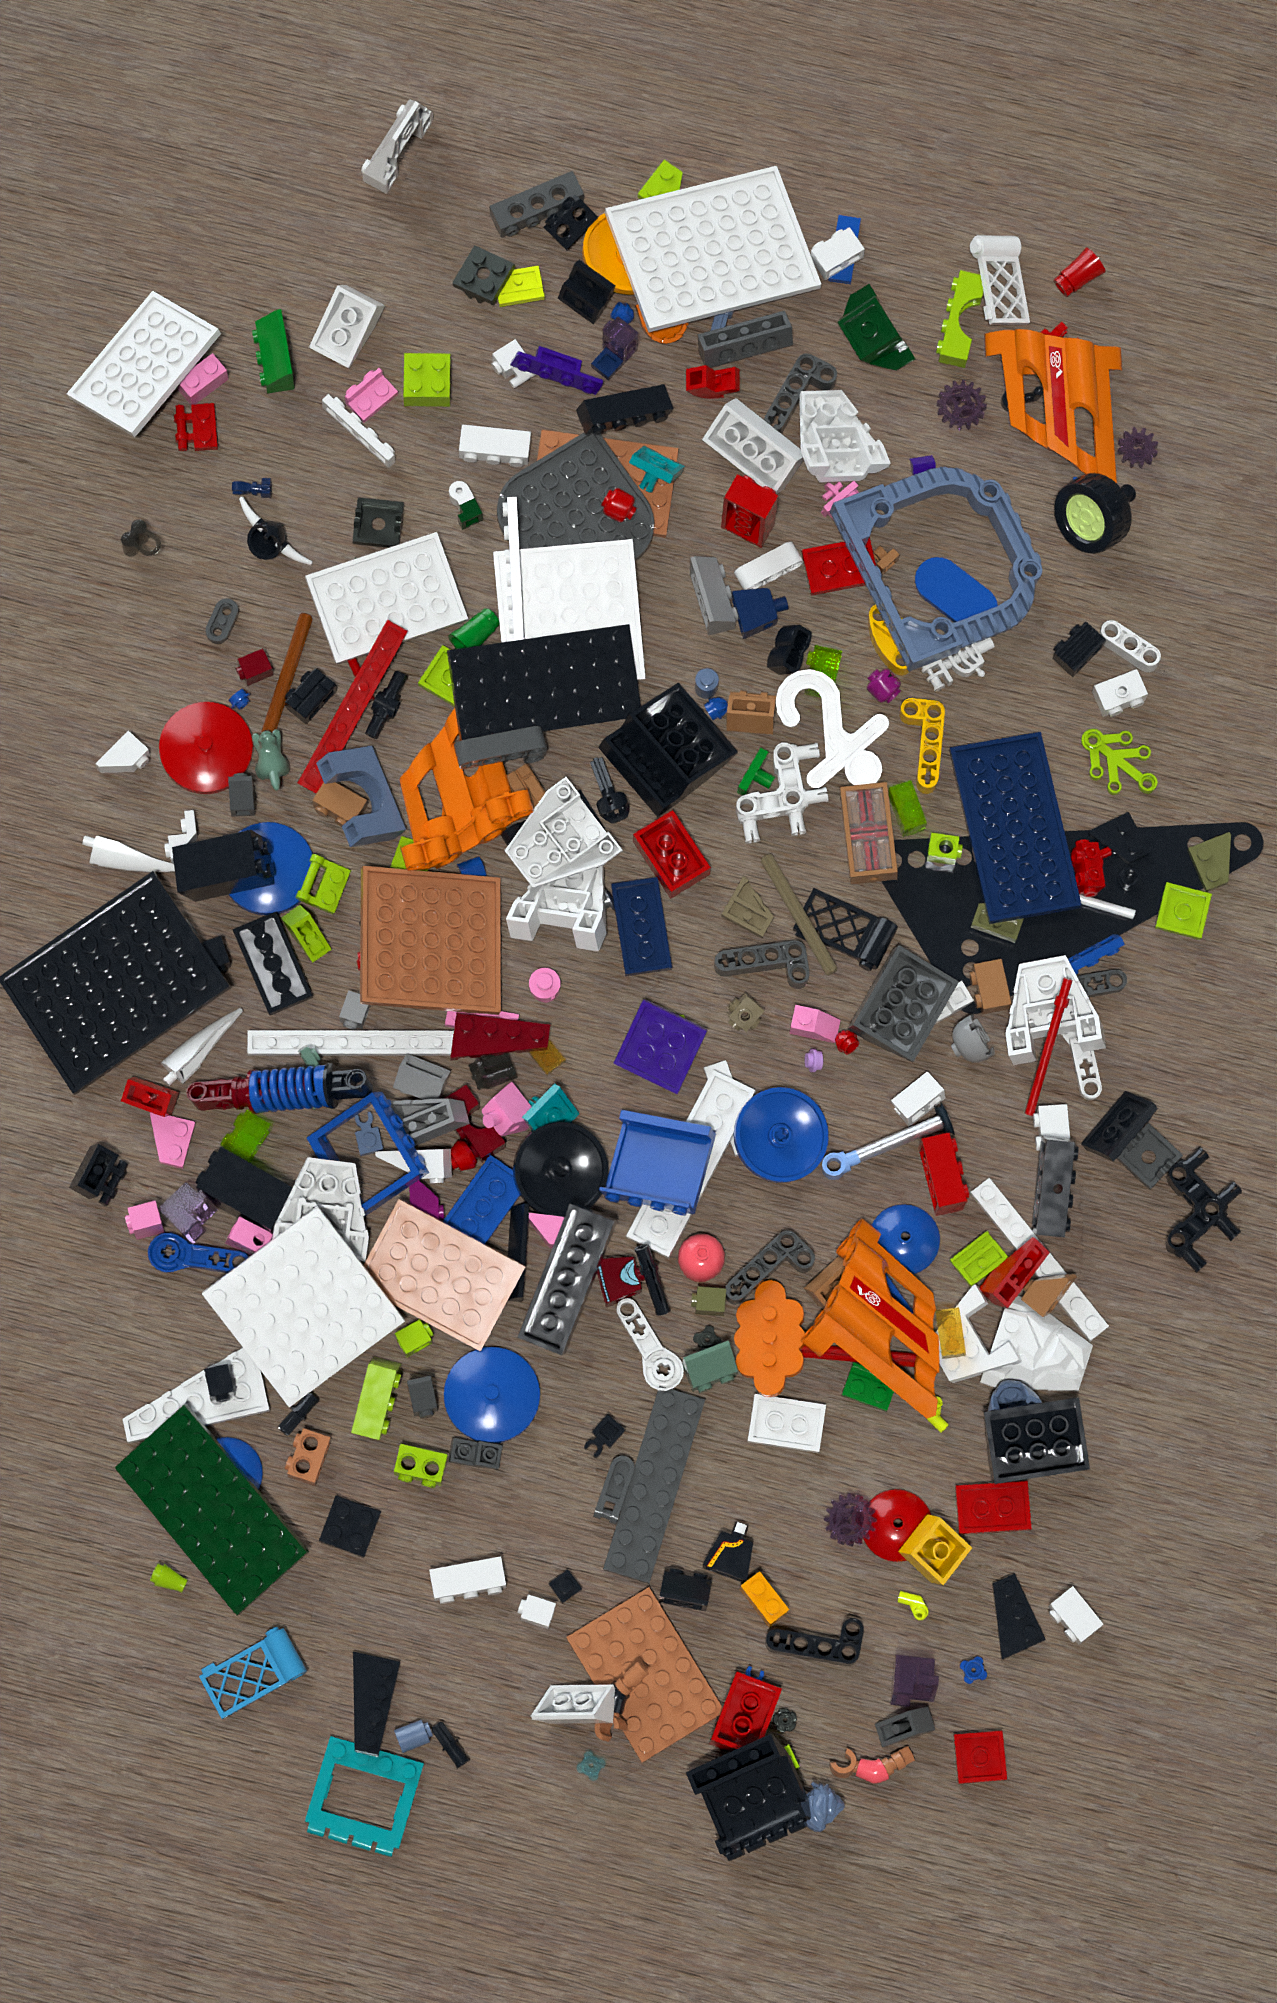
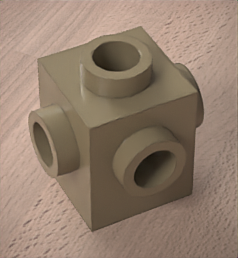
[727,992,765,1032]

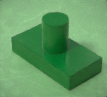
[737,748,776,796]

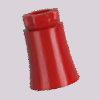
[1053,247,1106,297]

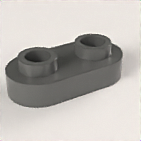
[206,598,239,644]

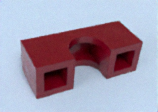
[444,1085,506,1163]

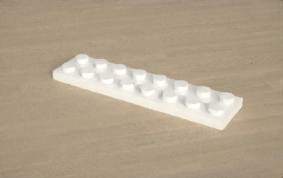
[626,1070,756,1259]

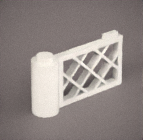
[970,235,1030,325]

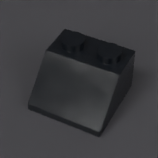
[659,1568,712,1612]

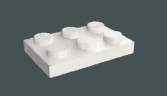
[747,1394,826,1453]

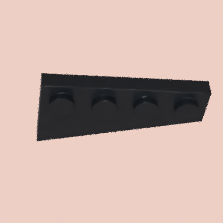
[353,1651,400,1757]

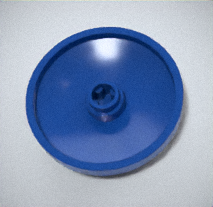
[229,822,312,915]
[734,1087,828,1183]
[444,1347,540,1444]

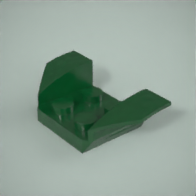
[837,284,916,371]

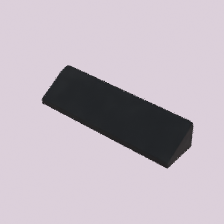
[507,1203,529,1302]

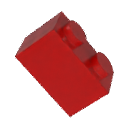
[121,1077,179,1117]

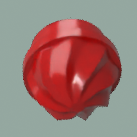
[835,1030,859,1055]

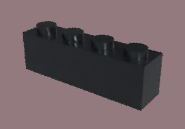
[576,384,674,435]

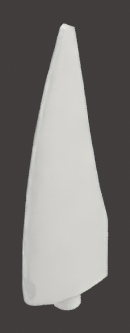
[82,836,175,872]
[161,1008,243,1086]

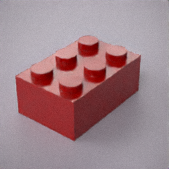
[633,810,711,899]
[918,1132,969,1217]

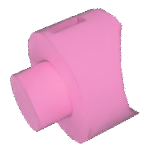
[529,968,560,1003]

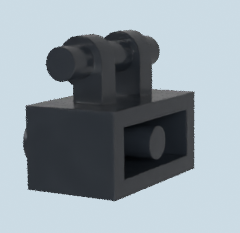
[69,1144,128,1206]

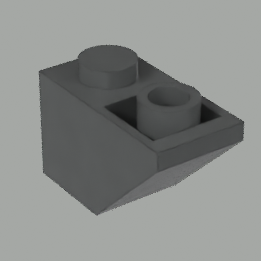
[228,773,255,817]

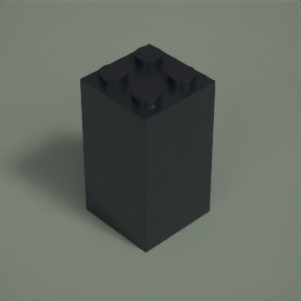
[172,830,275,902]
[195,1147,293,1237]

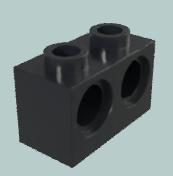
[543,195,598,250]

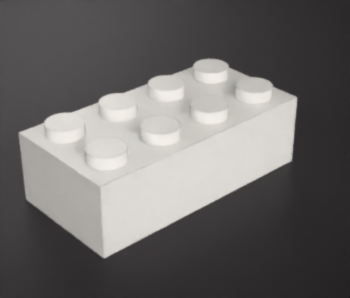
[702,398,804,494]

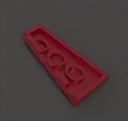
[450,1013,550,1061]

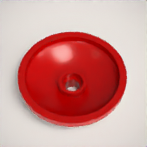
[861,1490,931,1562]

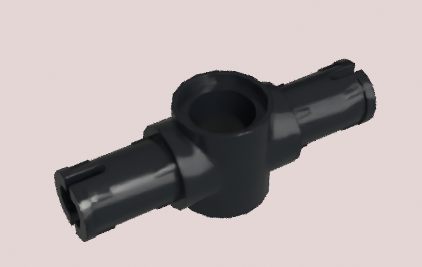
[365,671,407,740]

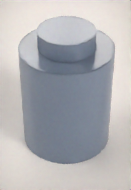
[695,668,719,699]
[394,1720,433,1753]

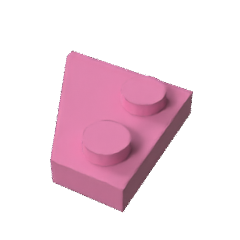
[150,1112,196,1169]

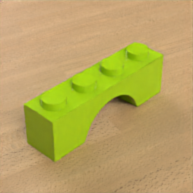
[936,270,983,368]

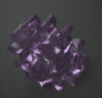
[1117,427,1158,469]

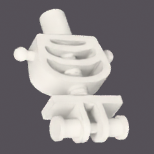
[921,637,995,692]

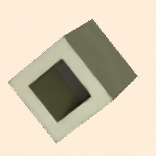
[691,1286,726,1316]

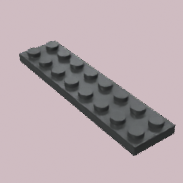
[603,1386,705,1584]

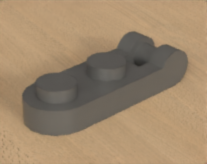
[593,1456,634,1525]

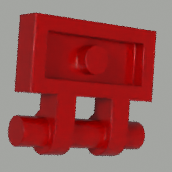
[174,403,218,451]

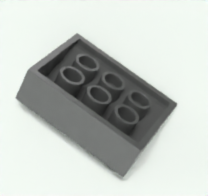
[847,945,959,1062]

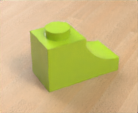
[281,905,332,963]

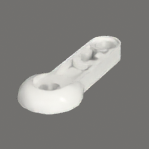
[1061,1031,1102,1100]
[616,1298,684,1391]

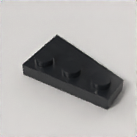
[992,1574,1046,1661]

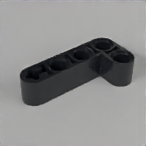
[765,1618,864,1666]

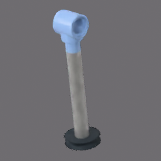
[822,1103,955,1180]

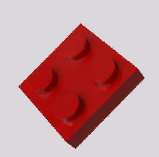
[953,1731,1007,1784]

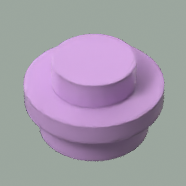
[805,1049,823,1072]

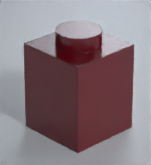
[235,648,273,686]

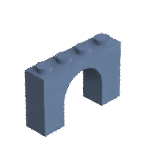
[316,746,406,847]

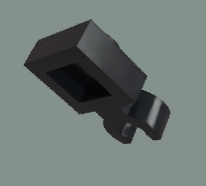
[584,1414,626,1459]

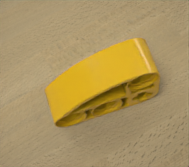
[868,605,909,676]

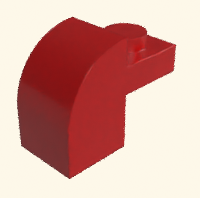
[686,365,740,399]

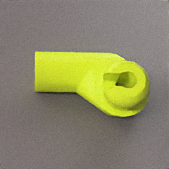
[927,1396,949,1433]
[897,1591,928,1620]

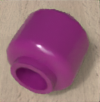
[867,669,901,703]

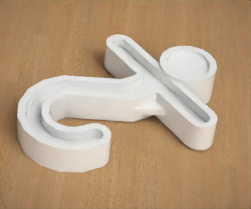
[776,669,889,789]

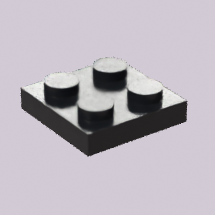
[319,1496,381,1558]

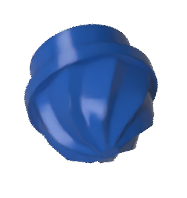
[610,302,634,325]
[704,697,728,721]

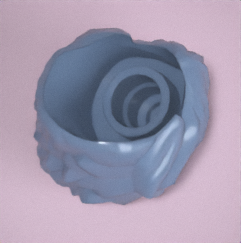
[806,1782,845,1832]

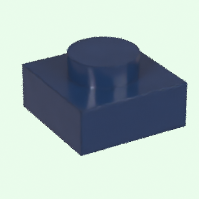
[591,347,623,381]

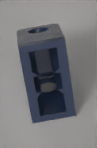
[731,588,789,639]

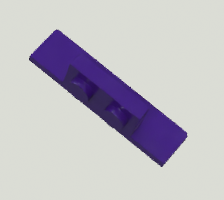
[510,346,603,395]

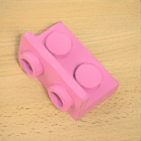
[345,368,398,423]

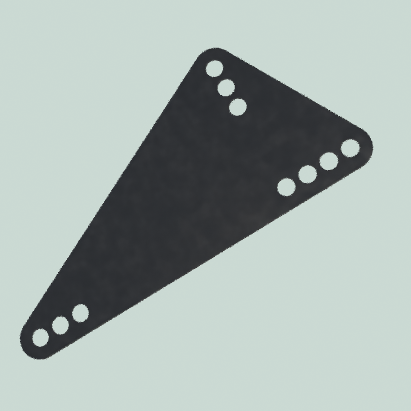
[881,822,1264,1014]

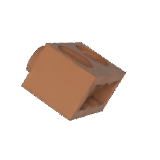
[285,1428,331,1486]

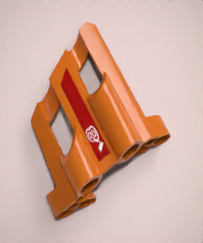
[801,1218,939,1419]

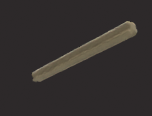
[761,854,837,976]

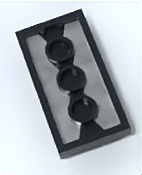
[232,912,313,1016]

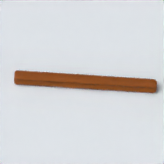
[260,613,312,735]

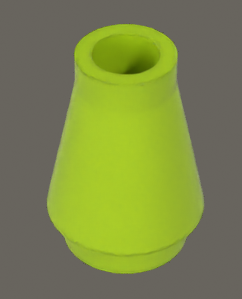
[150,1563,188,1593]

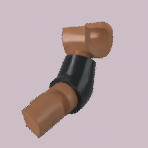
[595,1662,649,1742]

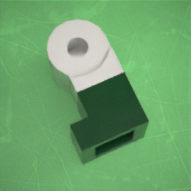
[449,481,483,530]

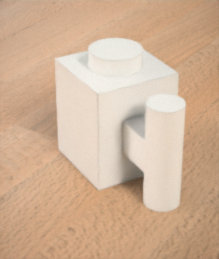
[491,339,536,388]

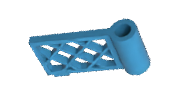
[199,1626,307,1719]

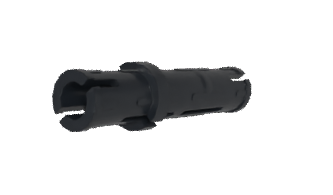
[634,1244,671,1316]

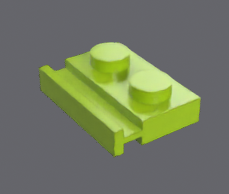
[949,1231,1008,1288]

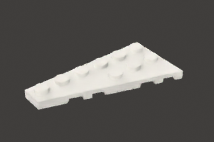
[123,1348,270,1444]

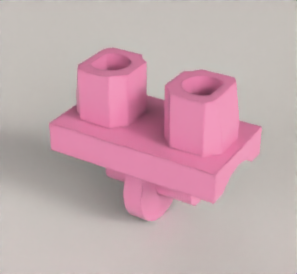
[821,481,859,519]

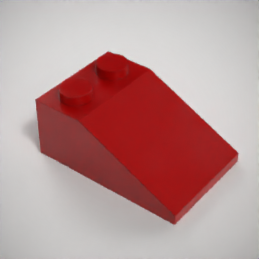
[709,1671,782,1752]

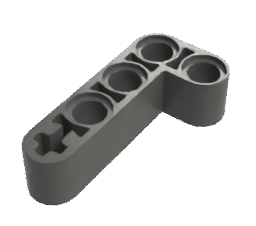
[764,353,837,434]
[454,726,547,769]
[714,940,809,989]
[726,1230,815,1305]

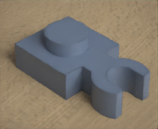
[355,1112,383,1157]

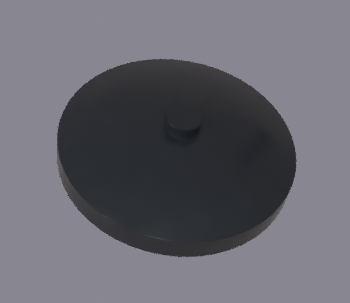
[513,1122,608,1217]

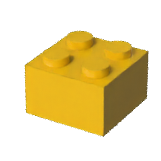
[898,1514,972,1585]

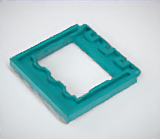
[305,1736,424,1857]

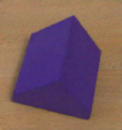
[910,455,936,476]

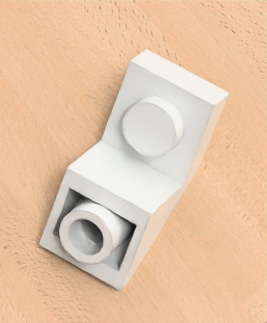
[165,810,198,864]

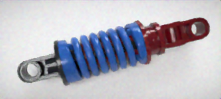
[186,1063,373,1114]

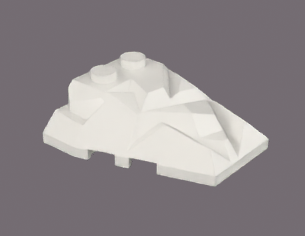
[800,390,891,482]
[272,1157,369,1261]
[980,1296,1093,1391]

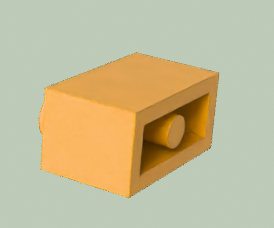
[739,1571,789,1628]

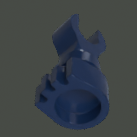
[232,478,272,498]

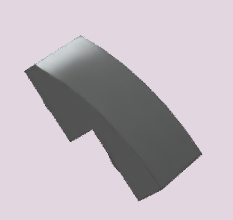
[448,1438,502,1470]

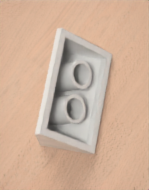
[531,1685,615,1724]

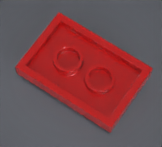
[801,537,876,596]
[955,1481,1032,1535]

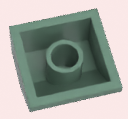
[682,1341,738,1393]

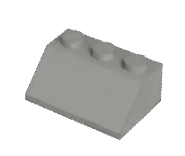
[689,556,738,636]

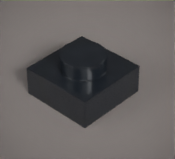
[548,1570,582,1604]

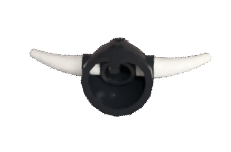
[239,497,313,565]

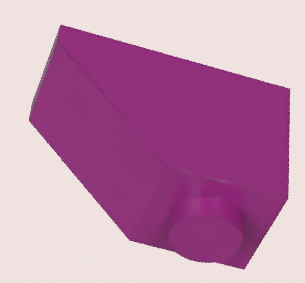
[409,1180,444,1219]

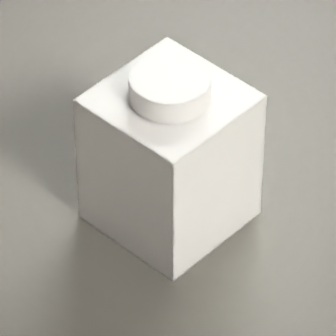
[518,1595,556,1629]

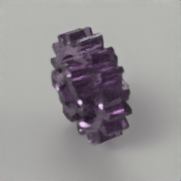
[936,380,987,431]
[824,1493,877,1547]

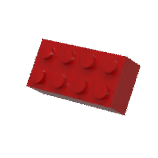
[721,474,779,548]

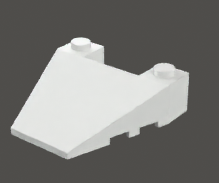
[361,99,433,194]
[506,865,606,952]
[1006,955,1106,1065]

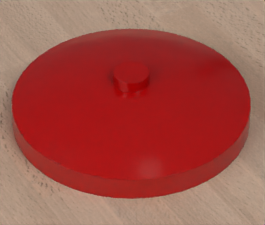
[159,702,253,794]

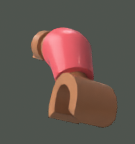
[829,1746,915,1784]

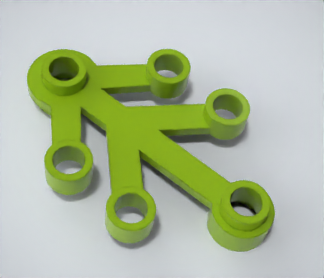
[1081,729,1158,795]

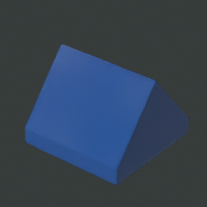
[457,857,486,876]

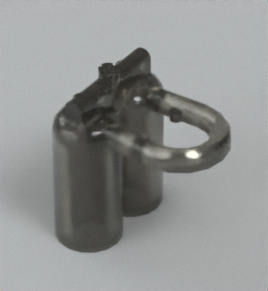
[121,519,161,557]
[468,1053,518,1090]

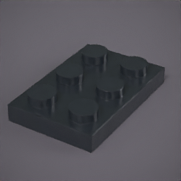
[1081,1091,1158,1162]

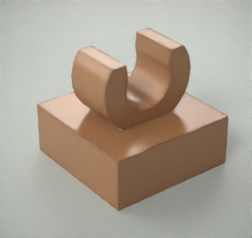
[873,546,900,575]

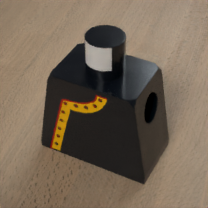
[702,1522,753,1583]

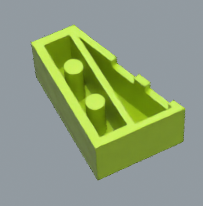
[351,1357,402,1440]

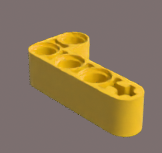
[899,698,945,794]

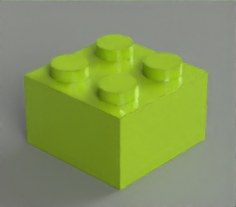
[403,353,451,407]

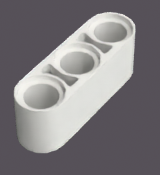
[734,541,804,590]
[1099,620,1161,673]

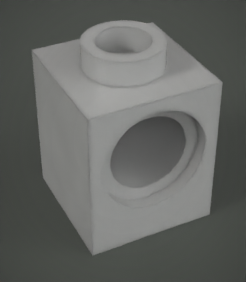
[339,990,371,1030]

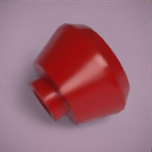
[451,1140,477,1172]

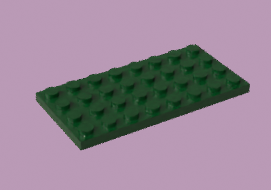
[115,1404,309,1616]

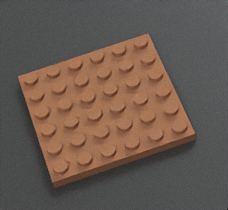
[360,866,501,1015]

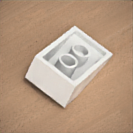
[309,285,385,368]

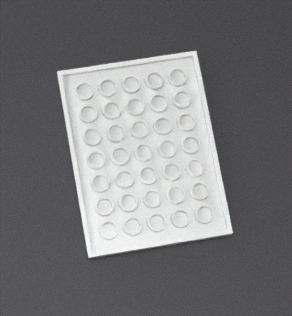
[604,166,822,332]

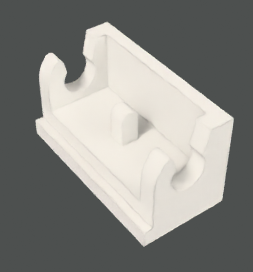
[891,1072,945,1127]

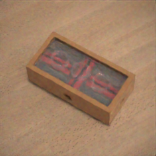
[840,782,898,885]

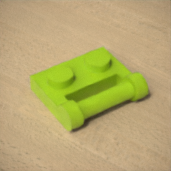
[295,854,351,914]

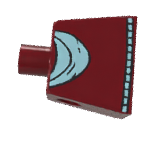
[597,1257,645,1307]

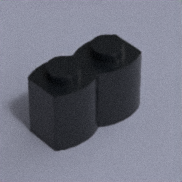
[767,624,812,675]

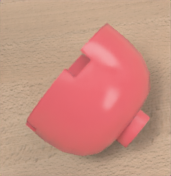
[678,1233,725,1282]

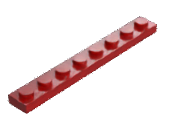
[297,620,408,794]

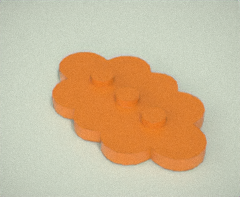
[734,1280,805,1398]

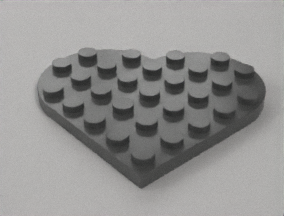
[497,432,654,561]

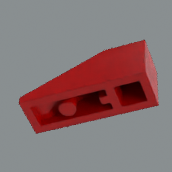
[980,1237,1050,1308]

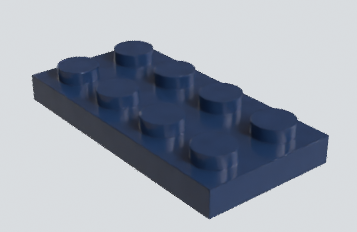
[611,877,672,976]

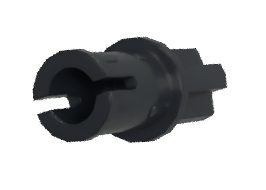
[278,1392,319,1436]
[432,1722,470,1769]

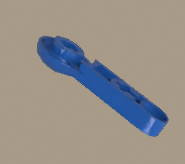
[148,1233,249,1273]

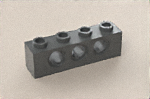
[489,171,584,238]
[697,311,793,368]

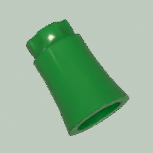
[448,608,500,649]

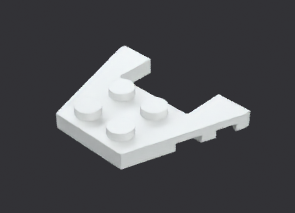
[935,1284,1022,1383]

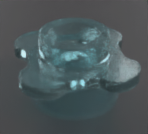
[577,1751,605,1781]

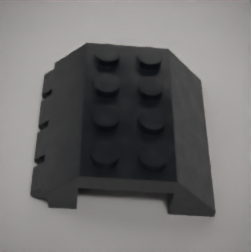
[685,1734,811,1861]

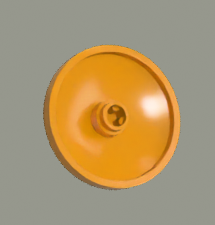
[582,213,634,295]

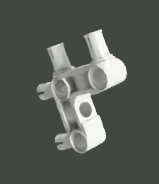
[736,743,828,844]

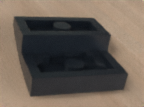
[558,259,615,325]

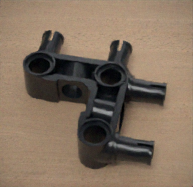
[1165,1147,1242,1273]

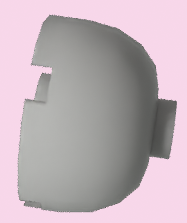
[951,1014,995,1063]

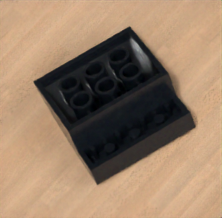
[598,682,738,817]

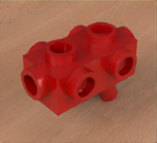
[1071,839,1112,897]

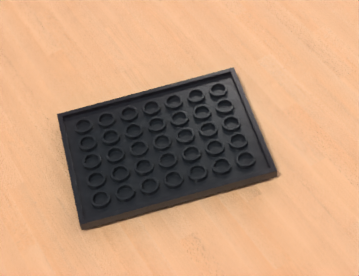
[0,871,231,1095]

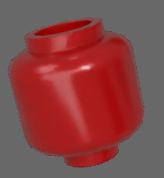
[601,488,637,523]

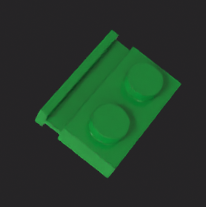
[842,1362,894,1412]

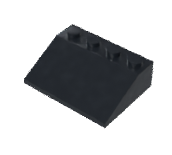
[983,1397,1090,1484]

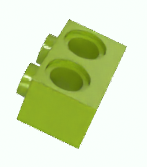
[394,1444,448,1488]

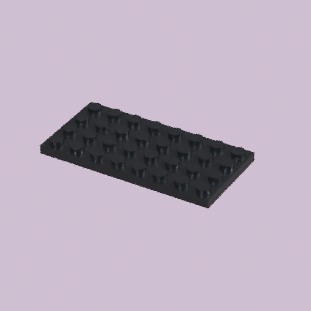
[447,624,641,741]

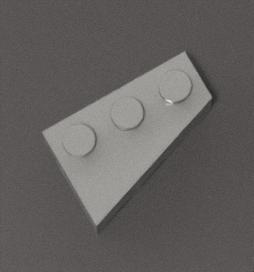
[390,1099,470,1146]

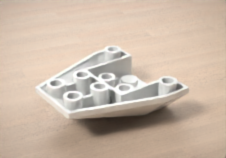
[505,777,623,888]

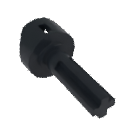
[590,757,630,823]

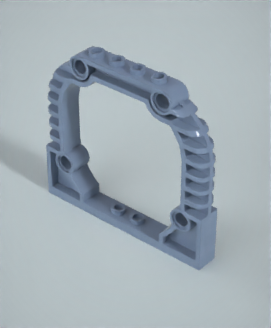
[830,467,1043,672]

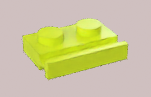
[498,266,545,307]

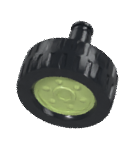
[1054,473,1136,554]

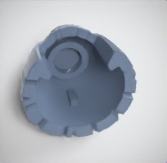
[988,1380,1042,1411]

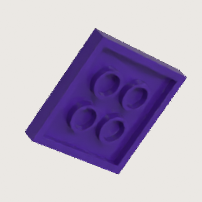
[613,999,708,1094]

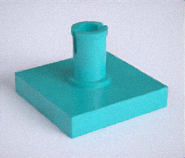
[629,446,685,493]
[522,1083,579,1131]

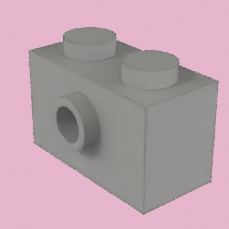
[393,1054,451,1100]

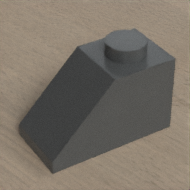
[407,1376,438,1418]
[875,1707,935,1747]

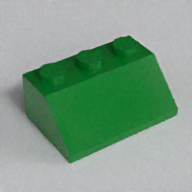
[252,309,294,394]

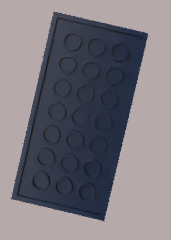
[949,732,1082,924]

